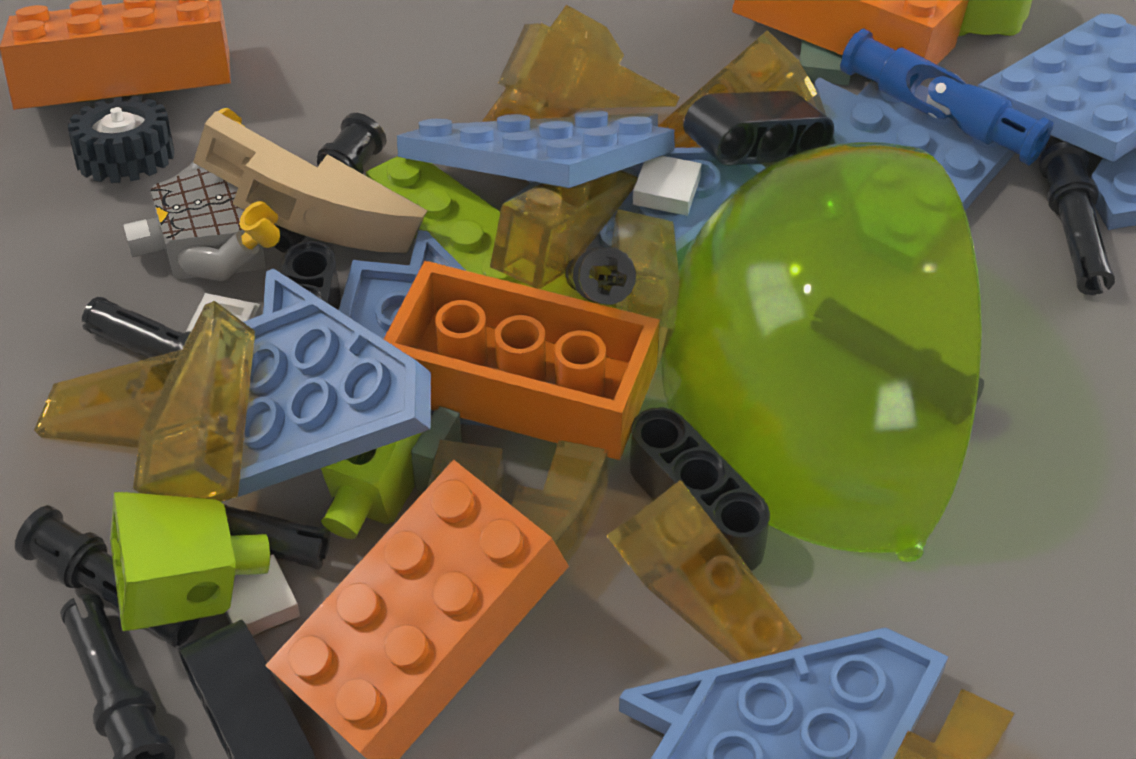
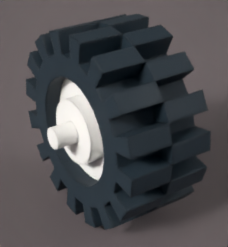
[68,96,174,183]

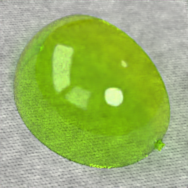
[661,142,982,562]

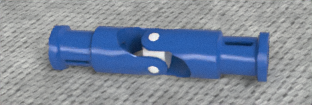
[840,28,1053,166]

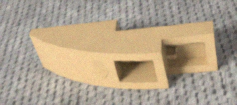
[193,111,428,253]

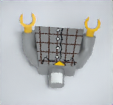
[123,108,280,282]

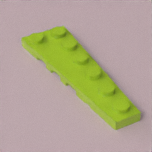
[366,156,647,316]

